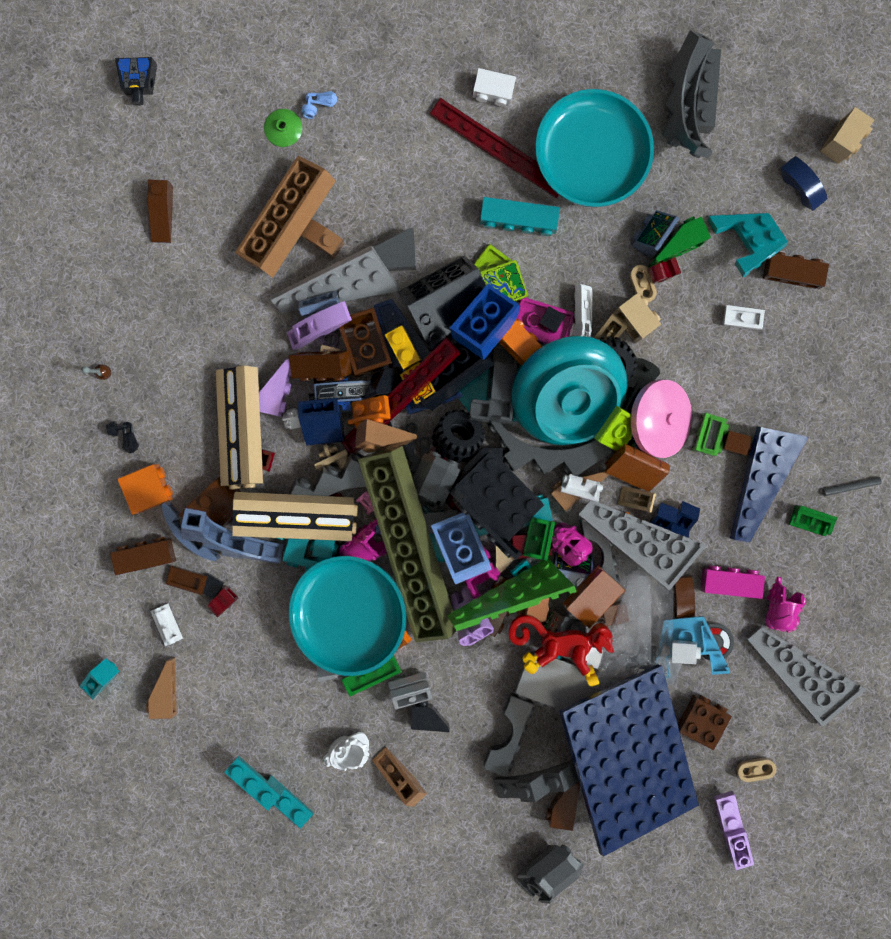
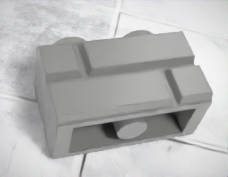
[388,672,433,710]

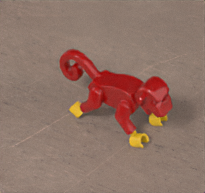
[508,615,614,686]

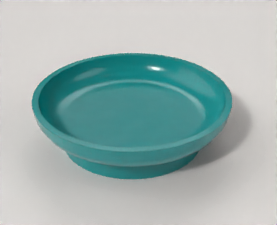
[536,89,654,207]
[511,336,628,445]
[289,556,406,676]

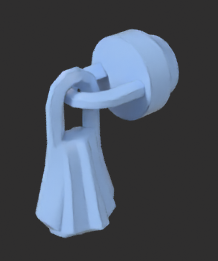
[301,91,337,119]

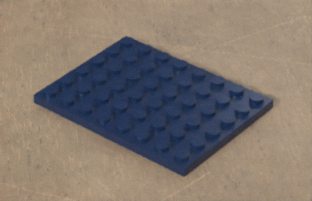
[559,664,699,857]

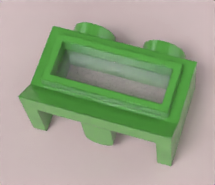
[691,413,729,456]

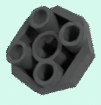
[413,451,460,510]
[517,844,584,904]

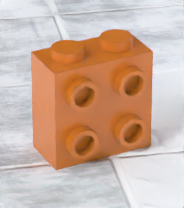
[118,464,173,515]

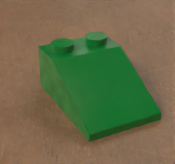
[649,216,711,268]

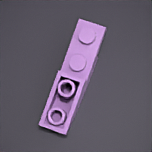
[287,301,352,350]
[714,791,754,870]

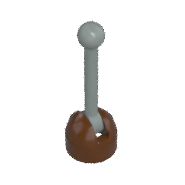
[81,364,111,380]

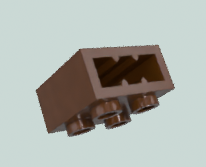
[678,694,732,750]

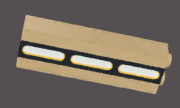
[216,366,263,489]
[233,492,358,541]

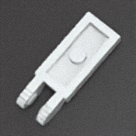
[573,284,592,337]

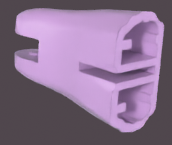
[451,586,494,646]

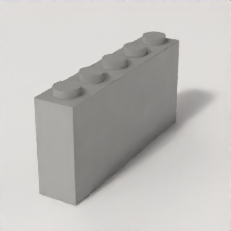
[514,647,620,712]

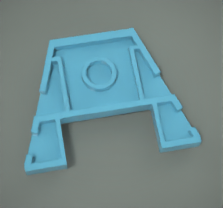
[655,616,730,678]

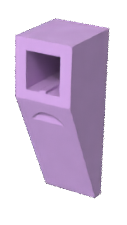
[259,359,291,417]

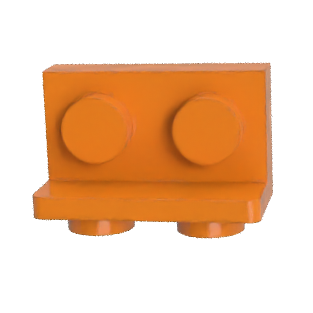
[348,395,391,428]

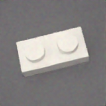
[722,305,765,330]

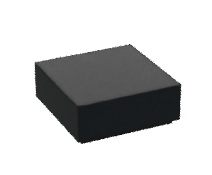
[539,306,565,333]
[203,573,225,599]

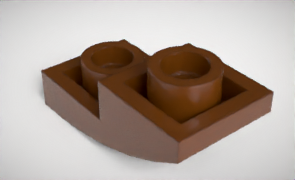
[672,575,695,619]

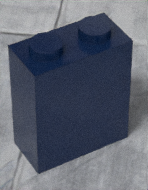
[298,398,344,446]

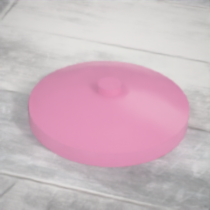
[631,380,692,458]

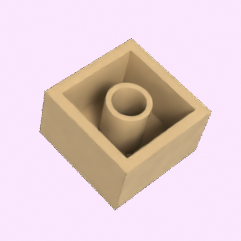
[820,107,874,164]
[613,293,661,343]

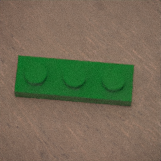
[342,655,402,697]

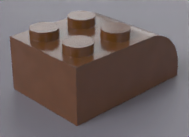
[339,307,393,377]
[179,477,241,528]

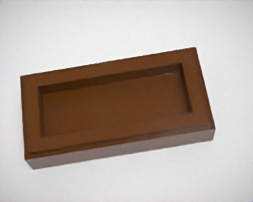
[166,565,207,595]

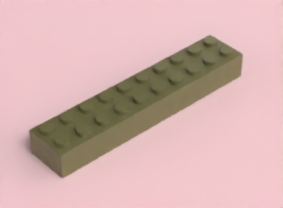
[358,446,456,642]

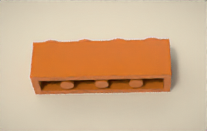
[499,319,542,366]

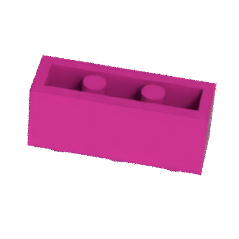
[700,565,765,599]

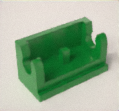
[789,505,838,537]
[523,518,555,561]

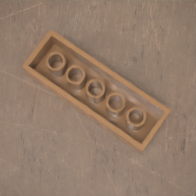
[235,156,336,278]

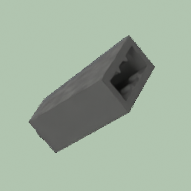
[373,228,416,271]

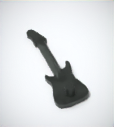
[622,358,660,412]

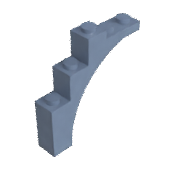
[181,508,284,564]

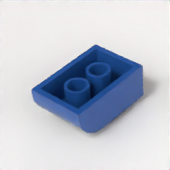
[450,284,520,360]

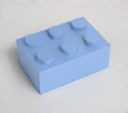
[431,513,492,585]

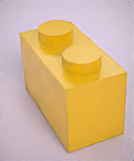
[385,326,422,371]

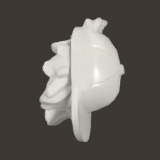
[323,732,369,771]

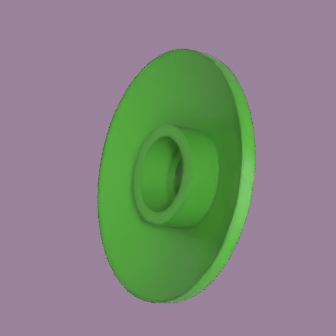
[264,109,302,147]

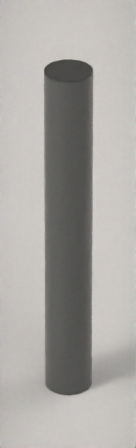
[823,477,882,496]

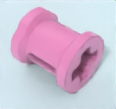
[356,490,374,515]

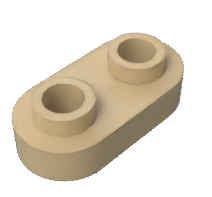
[630,265,657,303]
[736,758,777,782]

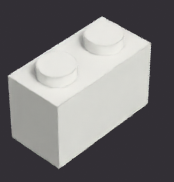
[473,68,516,107]

